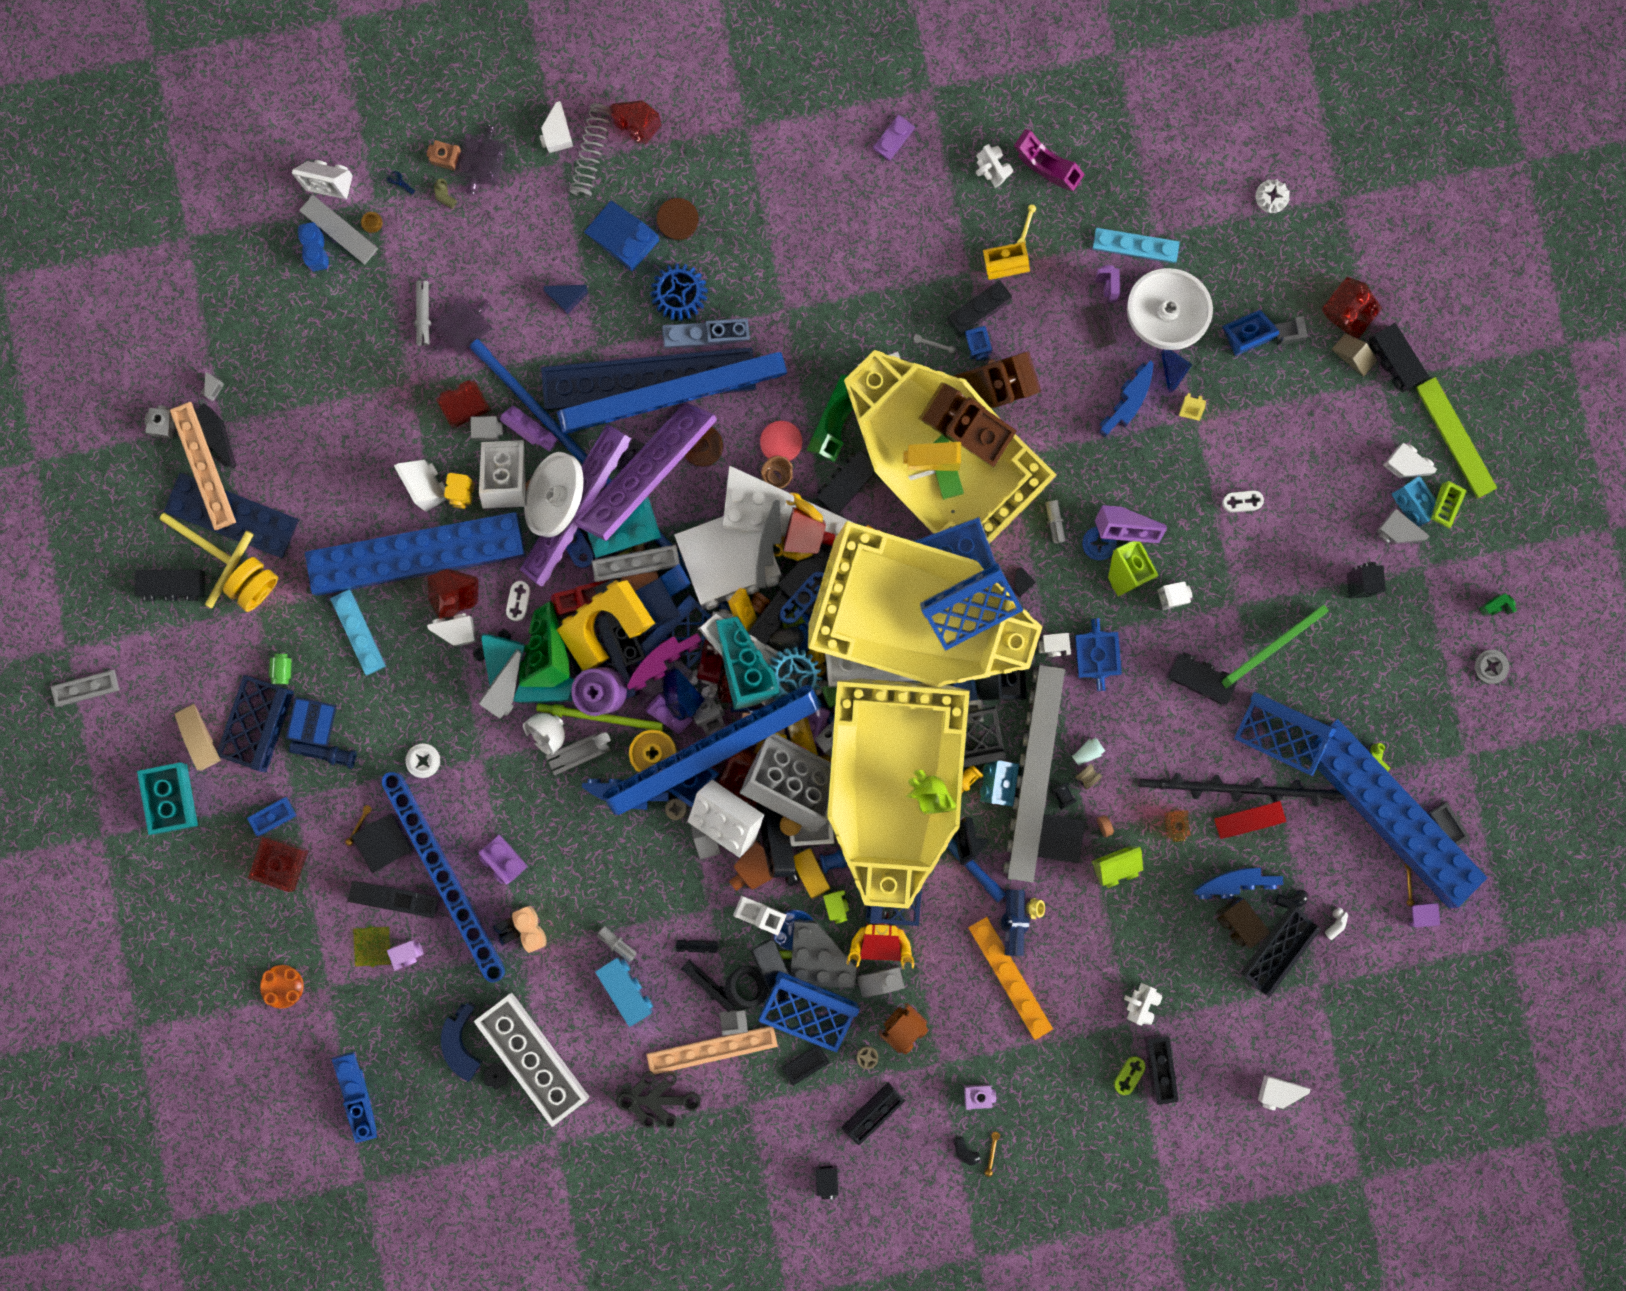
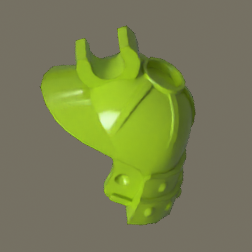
[906,769,956,815]

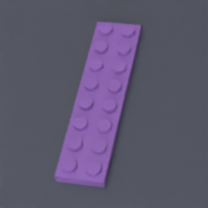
[574,402,717,541]
[520,424,631,587]

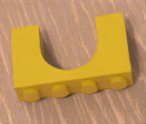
[557,580,655,671]

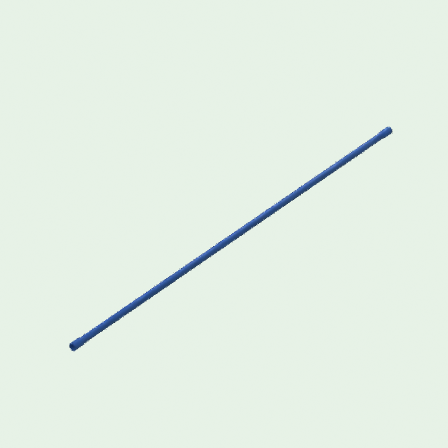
[469,339,1006,903]

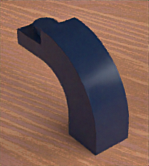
[441,1001,483,1082]

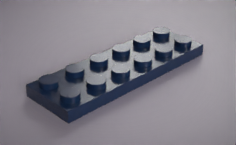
[164,473,299,559]

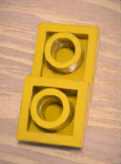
[793,848,831,899]

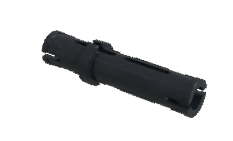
[680,959,734,1013]

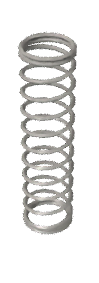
[569,103,612,198]

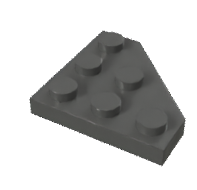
[790,919,856,989]

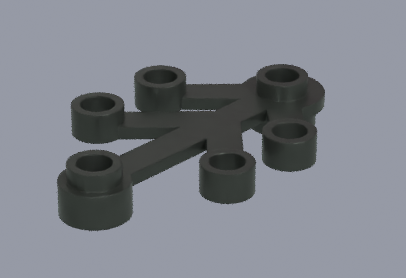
[616,1071,701,1128]

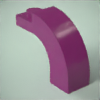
[1014,129,1085,191]

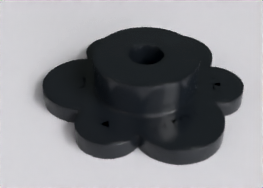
[484,1063,508,1089]

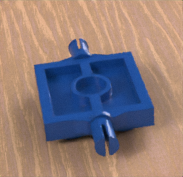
[1075,618,1122,692]

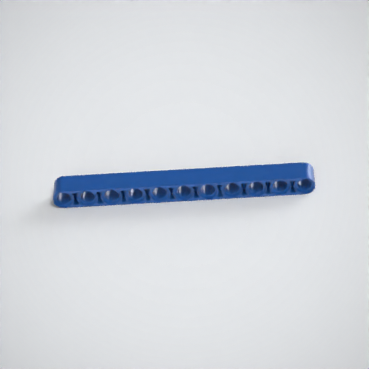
[557,352,787,434]
[603,685,822,815]
[382,772,505,983]

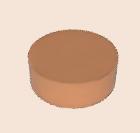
[1096,815,1114,838]

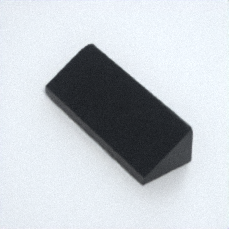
[750,939,796,1010]
[842,1082,906,1145]

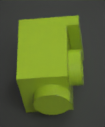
[823,890,849,924]

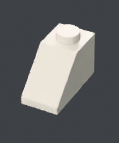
[540,101,573,153]
[1157,582,1192,610]
[1258,1075,1310,1110]

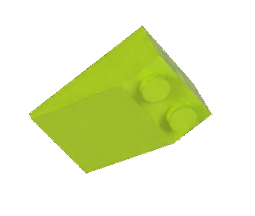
[1091,846,1143,888]

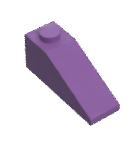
[1095,505,1167,543]

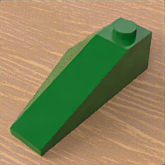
[519,601,569,687]

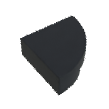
[1014,567,1036,597]

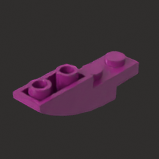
[627,633,701,692]

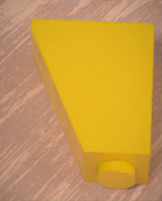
[903,442,961,471]

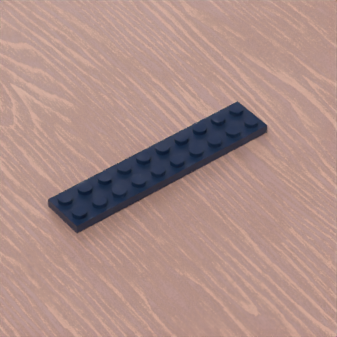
[541,347,757,410]

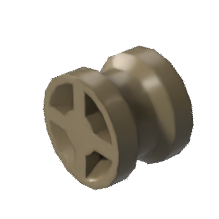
[1075,763,1102,790]
[665,799,687,820]
[857,1046,878,1069]

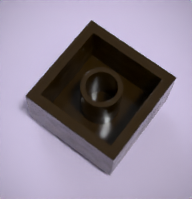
[1216,896,1270,949]

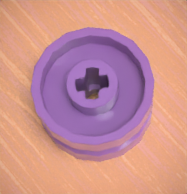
[571,667,627,716]

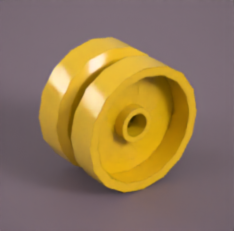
[223,557,278,612]
[629,730,678,772]

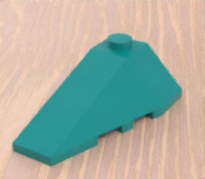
[716,617,780,710]

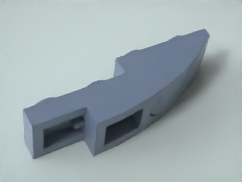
[662,319,750,349]

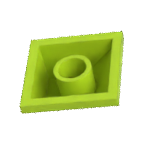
[1108,541,1159,597]

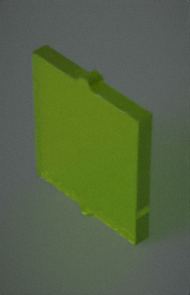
[353,925,391,968]

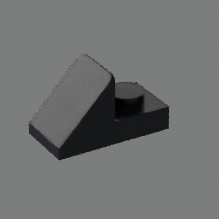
[954,817,989,865]

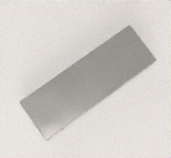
[51,670,120,707]

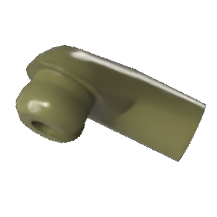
[434,178,457,209]

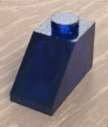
[663,668,705,721]

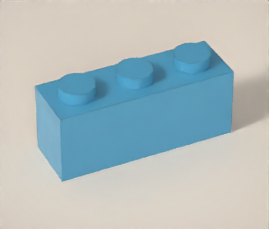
[595,957,654,1027]

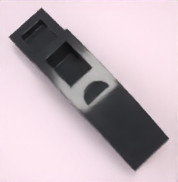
[594,579,646,667]
[347,881,438,918]

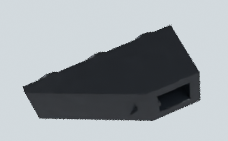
[195,403,236,468]

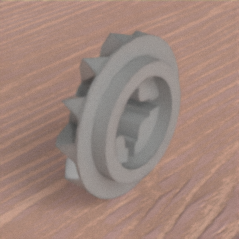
[1474,650,1509,684]

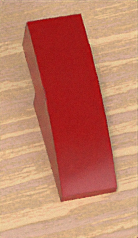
[551,579,617,617]
[1214,801,1287,839]

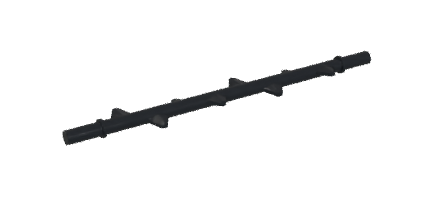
[1139,772,1346,807]

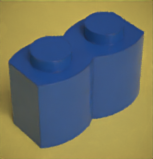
[298,222,329,272]

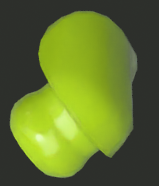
[1369,743,1390,771]

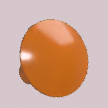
[260,965,304,1009]

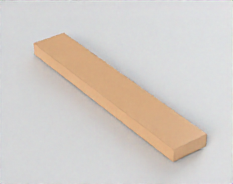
[170,402,236,530]
[646,1026,778,1074]

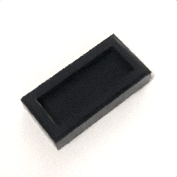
[782,1045,830,1086]

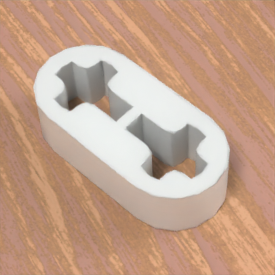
[1222,491,1264,513]
[506,581,530,621]

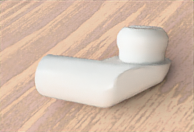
[1325,907,1348,940]

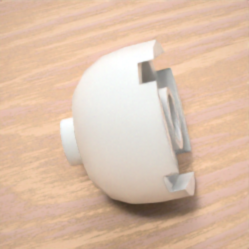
[523,712,565,755]

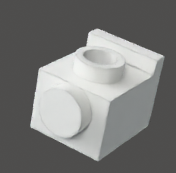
[1038,633,1071,657]

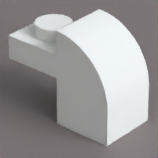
[733,896,786,935]

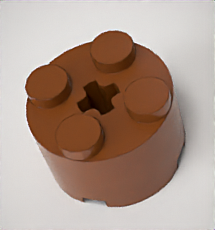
[878,1003,928,1055]

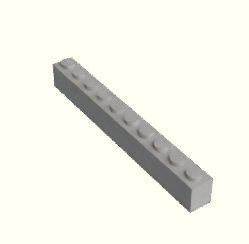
[1003,665,1065,883]

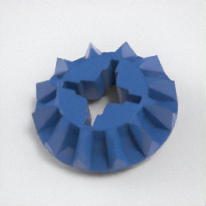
[1082,527,1117,561]

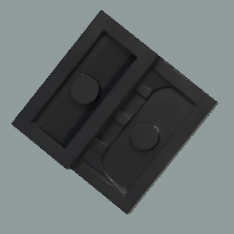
[351,814,412,874]

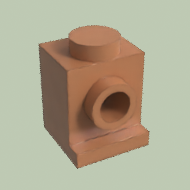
[427,140,462,171]

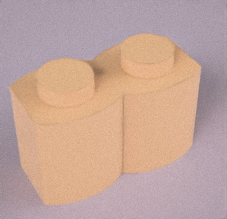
[512,906,546,953]

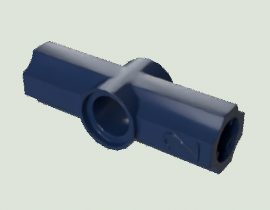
[1000,890,1030,956]

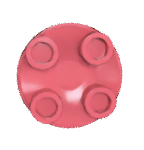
[760,421,802,461]

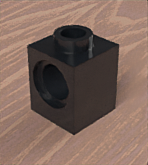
[816,1166,839,1199]

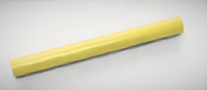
[160,513,231,564]
[205,531,254,608]

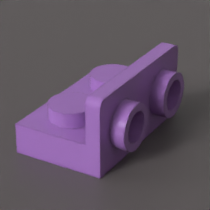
[1095,265,1120,303]
[478,834,528,884]

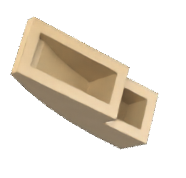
[175,704,221,771]

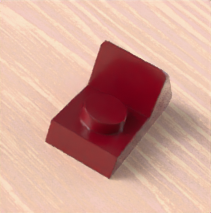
[696,639,723,683]

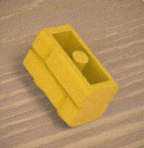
[983,241,1030,280]
[444,473,475,509]

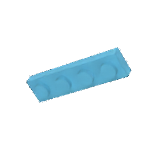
[1092,228,1180,264]
[330,589,386,676]

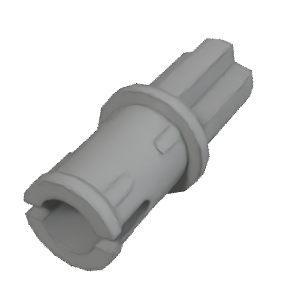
[1045,500,1065,544]
[596,926,636,962]

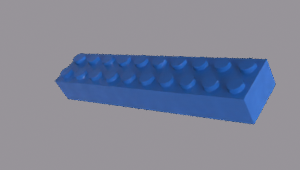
[305,512,526,596]
[1300,719,1488,909]

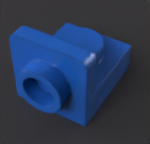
[965,326,992,361]

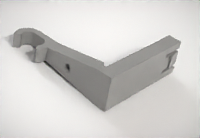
[546,731,611,776]

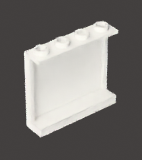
[675,516,782,610]

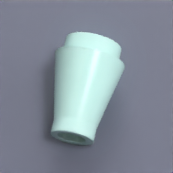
[1072,737,1105,766]

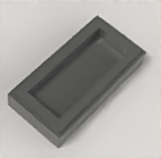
[1428,801,1471,846]

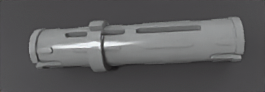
[414,281,431,346]

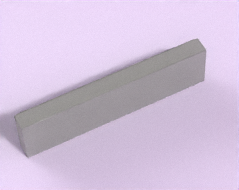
[299,195,378,265]
[592,545,680,582]

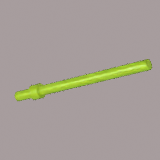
[536,703,664,731]

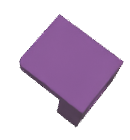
[1409,903,1440,927]

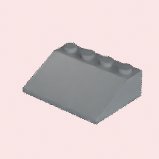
[740,734,831,833]

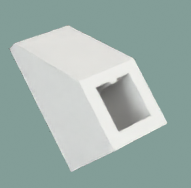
[1383,443,1437,479]
[427,613,477,647]

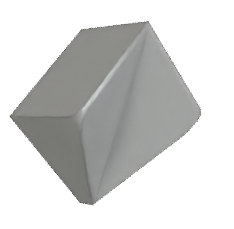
[200,372,224,401]

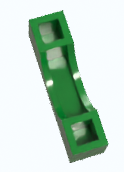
[806,374,853,462]

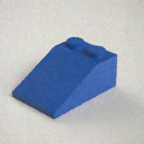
[584,201,659,272]

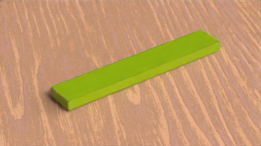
[1415,377,1497,499]

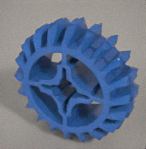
[650,263,708,321]

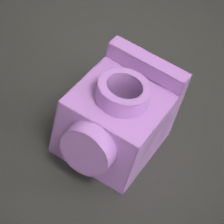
[387,940,424,971]
[964,1084,996,1110]

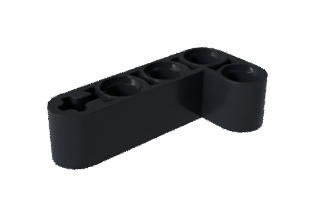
[756,802,795,878]

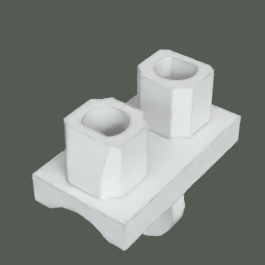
[975,144,1013,188]
[1124,983,1162,1026]

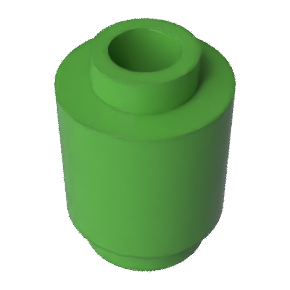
[269,654,292,684]

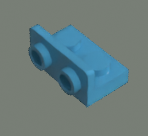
[1392,476,1442,527]
[980,761,1019,807]

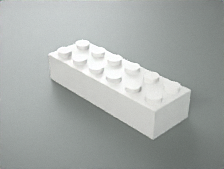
[474,993,589,1127]

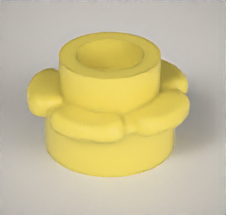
[1026,898,1045,919]

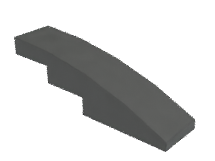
[756,500,781,588]

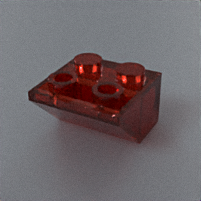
[610,100,662,145]
[1322,277,1382,339]
[436,380,491,429]
[428,569,479,619]

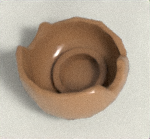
[761,455,793,489]

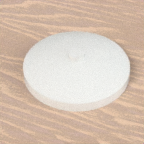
[1127,268,1213,350]
[524,452,583,537]

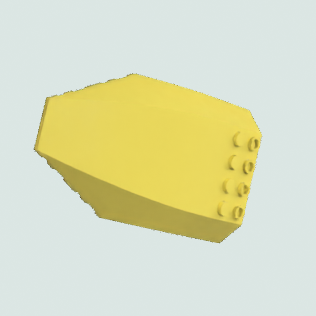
[844,350,1057,544]
[808,521,1042,687]
[827,678,970,909]

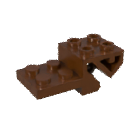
[953,351,1041,408]
[918,382,1017,467]

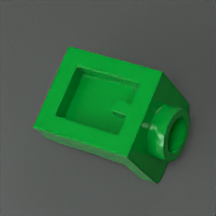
[1479,593,1517,616]

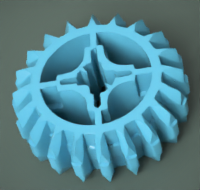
[768,648,822,700]

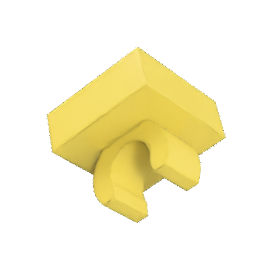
[1179,393,1206,421]

